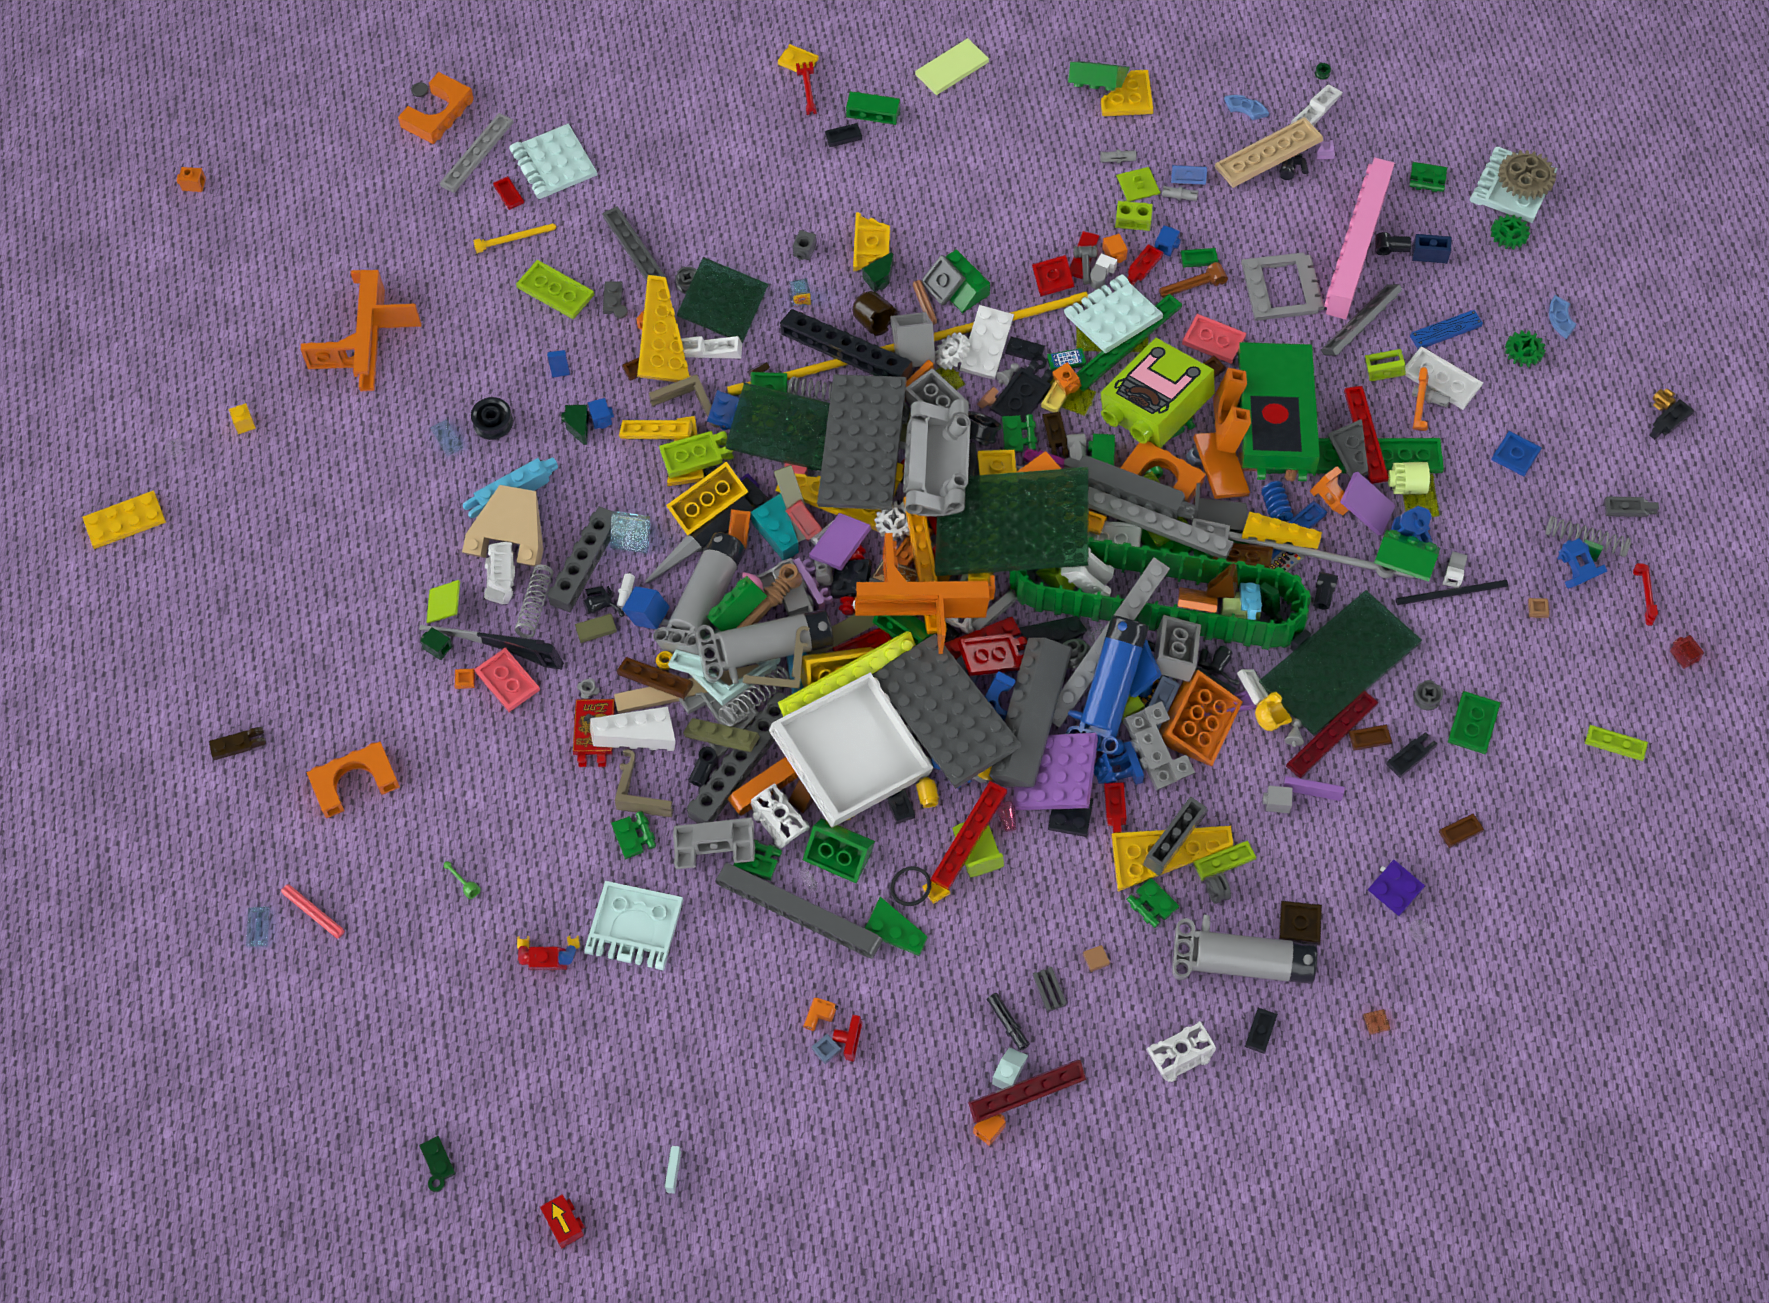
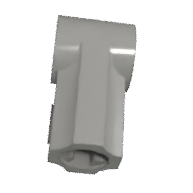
[1066,433,1086,461]

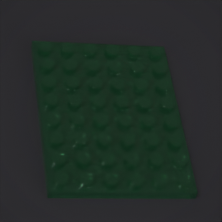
[935,467,1089,576]

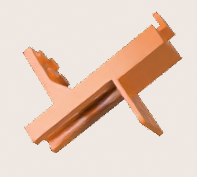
[300,270,422,391]
[855,533,995,654]

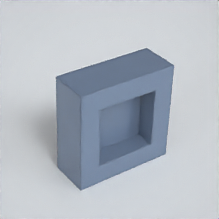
[811,1034,841,1064]

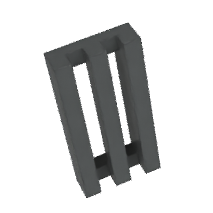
[1032,967,1066,1012]

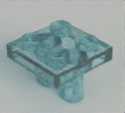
[610,511,650,553]

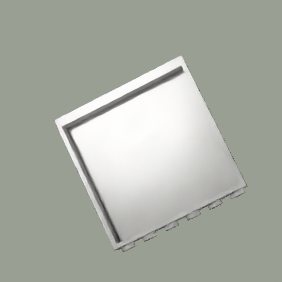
[769,672,933,828]

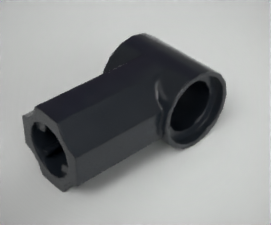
[1375,232,1412,255]
[1313,571,1338,610]
[688,746,718,788]

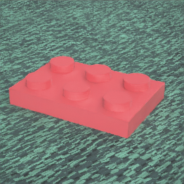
[1182,314,1247,364]
[474,648,540,712]

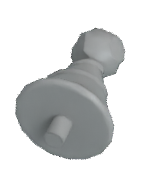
[996,363,1020,386]
[1285,718,1304,747]

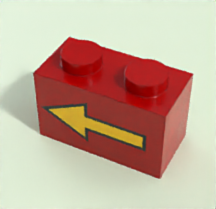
[540,1194,585,1249]

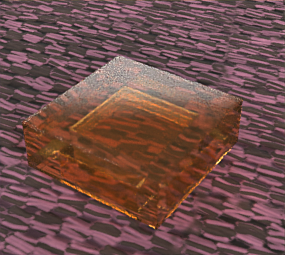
[1363,1009,1390,1035]

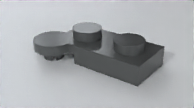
[603,281,628,319]

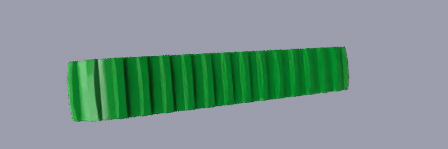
[1009,530,1311,650]

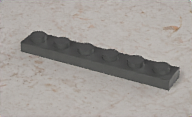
[602,206,668,283]
[1321,284,1402,356]

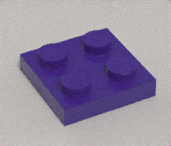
[1368,859,1426,917]

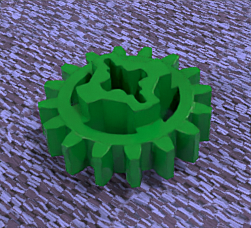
[1490,214,1530,250]
[1505,330,1546,367]

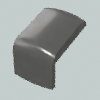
[1192,483,1248,534]

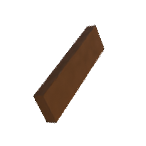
[617,657,693,699]

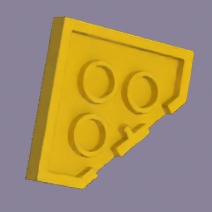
[1100,70,1153,116]

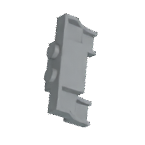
[756,558,813,617]
[1123,701,1195,791]
[673,818,755,869]

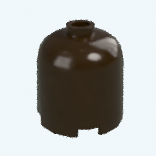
[852,291,897,336]

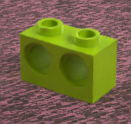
[1115,201,1153,231]

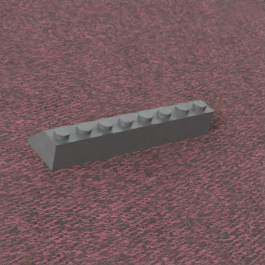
[989,638,1072,787]

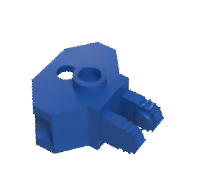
[1391,506,1433,543]

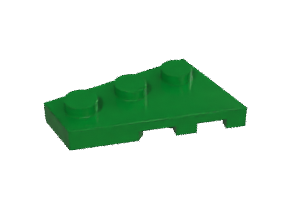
[865,897,928,956]

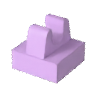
[1315,140,1335,159]

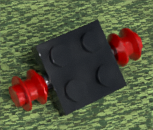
[831,545,872,616]

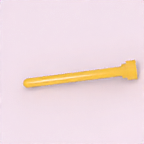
[473,223,556,254]

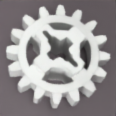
[935,332,971,370]
[875,501,910,540]

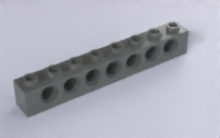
[687,691,787,823]

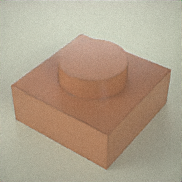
[977,386,999,409]

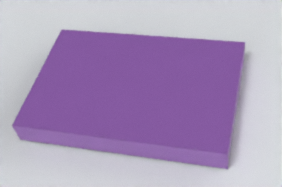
[1340,472,1396,535]
[809,513,871,570]

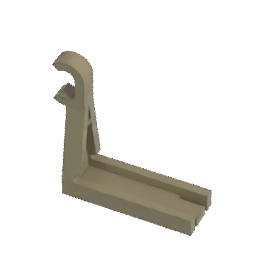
[649,374,720,428]
[742,626,810,688]
[615,749,673,818]

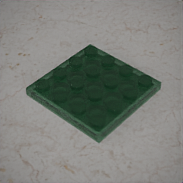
[677,257,769,343]

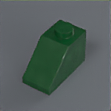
[862,252,894,292]
[561,405,589,445]

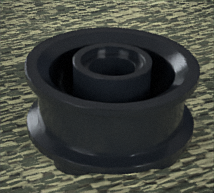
[471,397,513,440]
[968,411,1002,446]

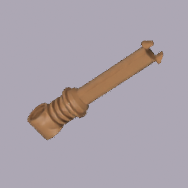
[737,564,803,628]

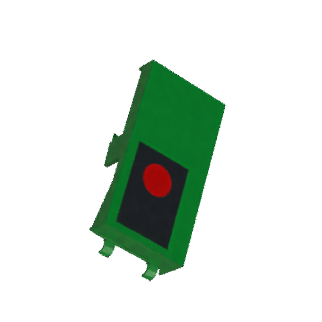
[1237,342,1320,481]

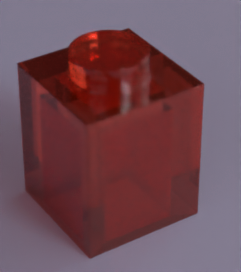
[1670,635,1704,669]

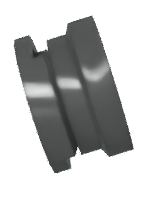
[675,267,701,294]
[1413,680,1443,711]
[1205,873,1231,904]

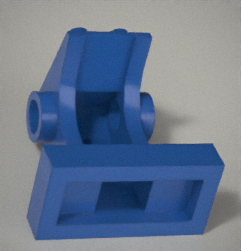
[1557,538,1607,589]
[984,671,1016,721]
[1094,741,1144,785]

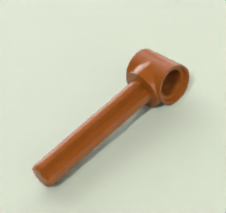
[1159,262,1228,298]

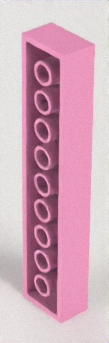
[1324,157,1395,320]

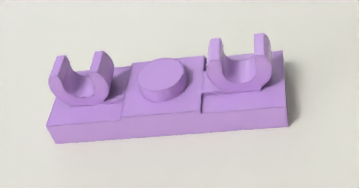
[793,558,833,610]

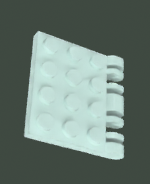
[509,123,597,199]
[1470,147,1557,223]
[1064,274,1163,354]
[585,881,683,971]

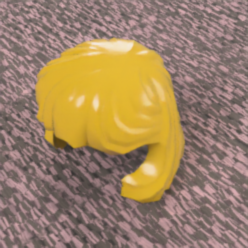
[1255,692,1292,731]

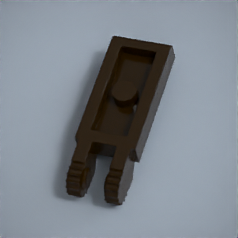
[1042,412,1069,458]
[209,727,266,760]

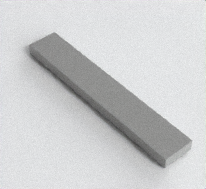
[440,113,514,193]

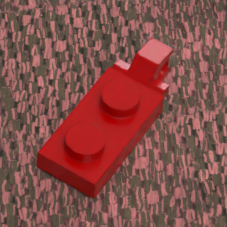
[1127,244,1163,286]
[1104,782,1127,833]

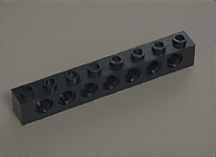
[780,309,913,380]

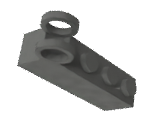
[1143,796,1208,876]

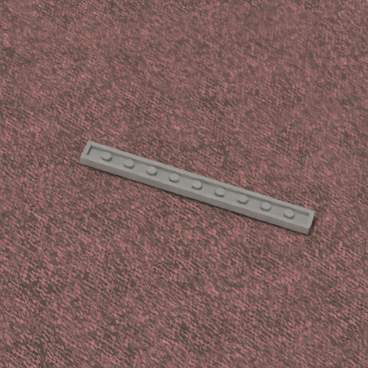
[1064,480,1233,559]
[1052,558,1170,728]

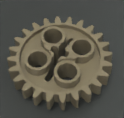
[1498,150,1557,200]

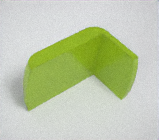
[952,822,1004,878]

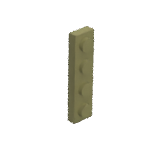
[683,718,760,752]

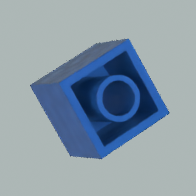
[622,586,670,630]

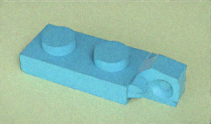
[1239,583,1262,620]

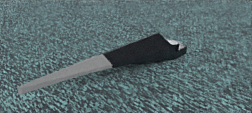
[645,477,770,583]
[419,625,564,670]

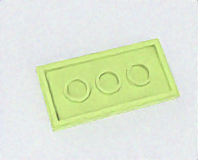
[915,38,989,95]

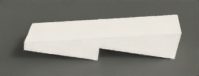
[1291,84,1343,126]
[681,336,742,359]

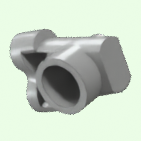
[813,560,834,586]

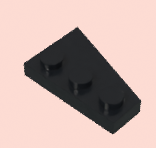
[1019,616,1087,644]

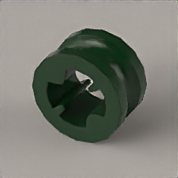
[1315,63,1331,80]

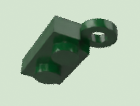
[1260,582,1284,624]
[419,1136,456,1192]

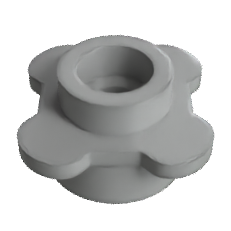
[577,678,599,699]

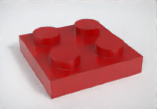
[1032,255,1075,297]

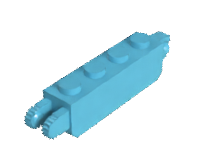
[463,457,558,518]

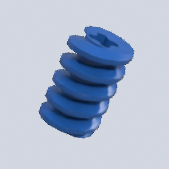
[1261,481,1293,522]

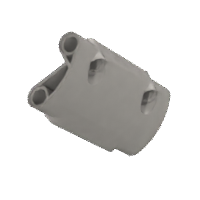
[903,399,971,516]

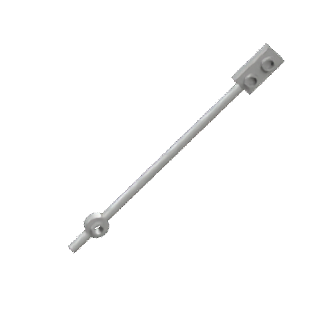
[1191,518,1414,579]

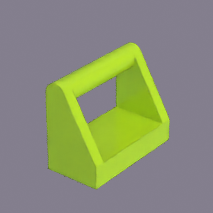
[1365,349,1406,381]

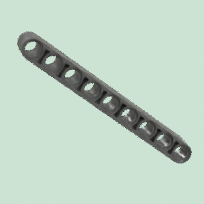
[715,863,883,959]

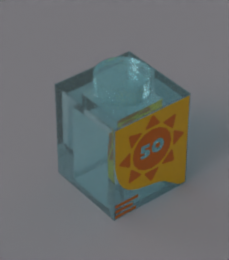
[790,278,811,308]

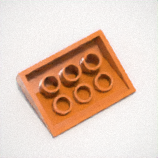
[1159,670,1243,766]

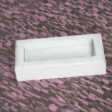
[1237,669,1268,705]

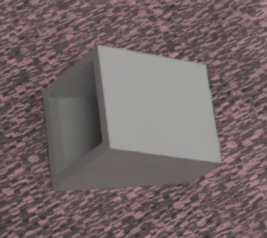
[890,312,936,367]

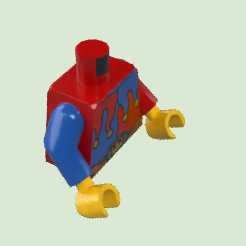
[517,935,580,970]

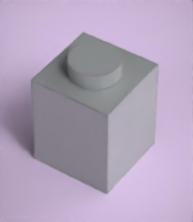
[1262,786,1292,813]

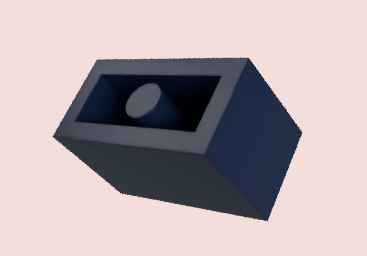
[1412,234,1452,264]

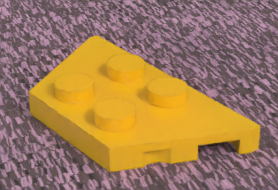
[853,212,890,271]

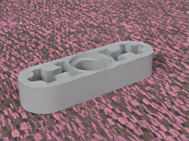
[972,591,1018,630]

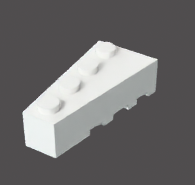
[590,707,675,751]

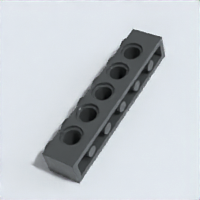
[547,506,621,613]

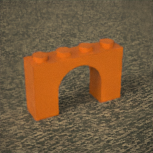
[398,72,474,144]
[1213,367,1251,454]
[1120,441,1206,503]
[306,742,400,819]

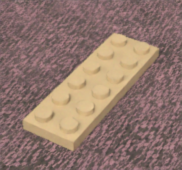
[1215,117,1323,188]

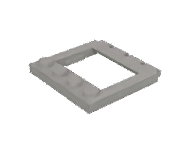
[1241,252,1325,321]

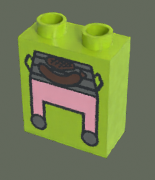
[1100,338,1215,448]

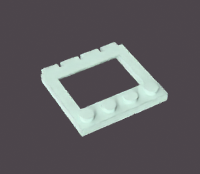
[689,629,781,706]

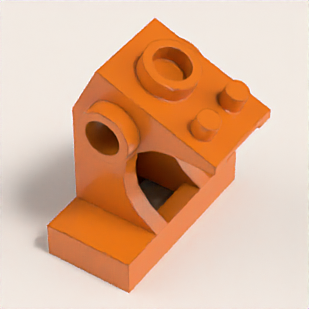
[1310,466,1350,515]

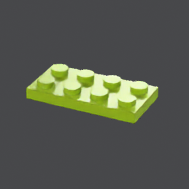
[516,260,594,320]

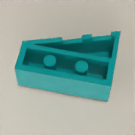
[751,493,799,561]

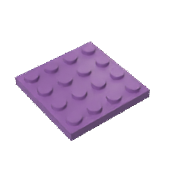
[1012,733,1098,810]

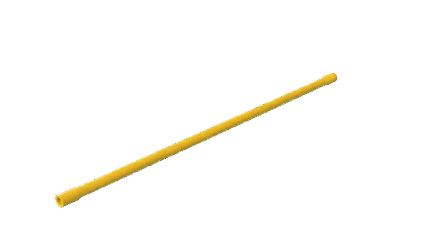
[727,292,1088,396]

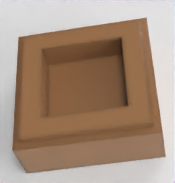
[1528,598,1549,618]
[1083,945,1110,972]

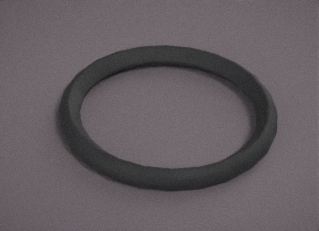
[890,866,931,906]

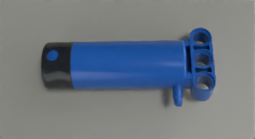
[1066,615,1149,756]

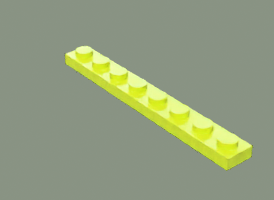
[778,631,916,717]

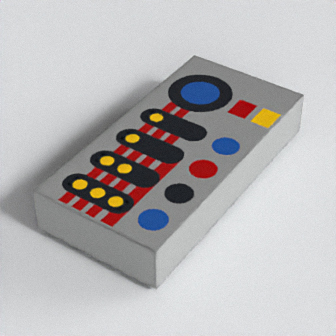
[1270,543,1305,572]

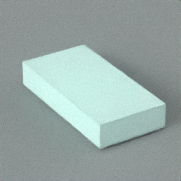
[668,649,707,677]
[665,1146,681,1194]

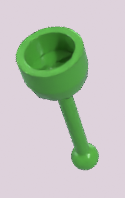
[443,861,481,899]

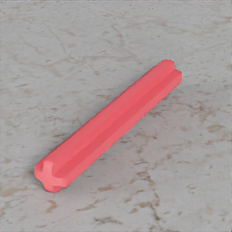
[281,884,345,938]

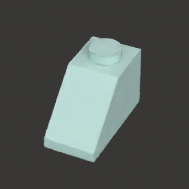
[992,1047,1028,1089]

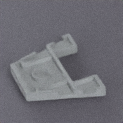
[679,692,758,759]

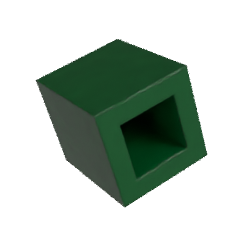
[420,627,453,660]

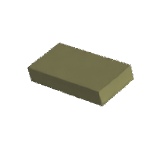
[575,614,617,643]

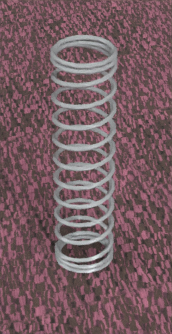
[788,376,832,402]
[1545,516,1631,558]
[515,564,554,638]
[719,666,790,727]

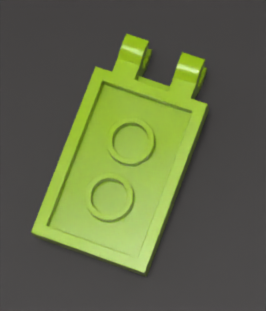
[659,431,734,478]

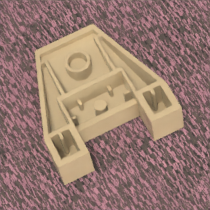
[462,485,543,568]

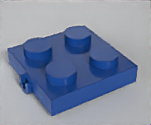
[707,390,751,433]

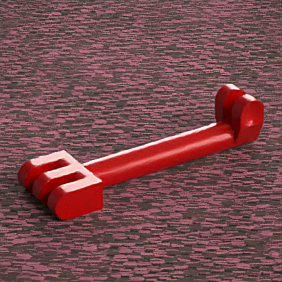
[796,62,817,115]
[1633,563,1658,626]

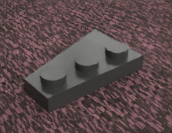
[1328,419,1368,480]

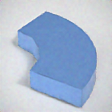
[1224,95,1269,120]
[1549,295,1577,339]

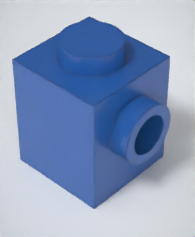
[1155,225,1181,257]
[587,398,614,429]

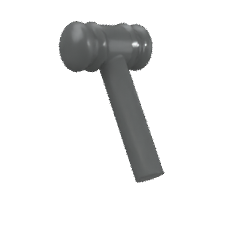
[1073,245,1098,285]

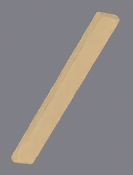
[614,664,769,714]

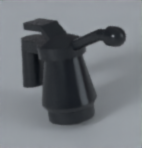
[1279,154,1309,180]
[583,586,625,617]
[1198,646,1240,685]

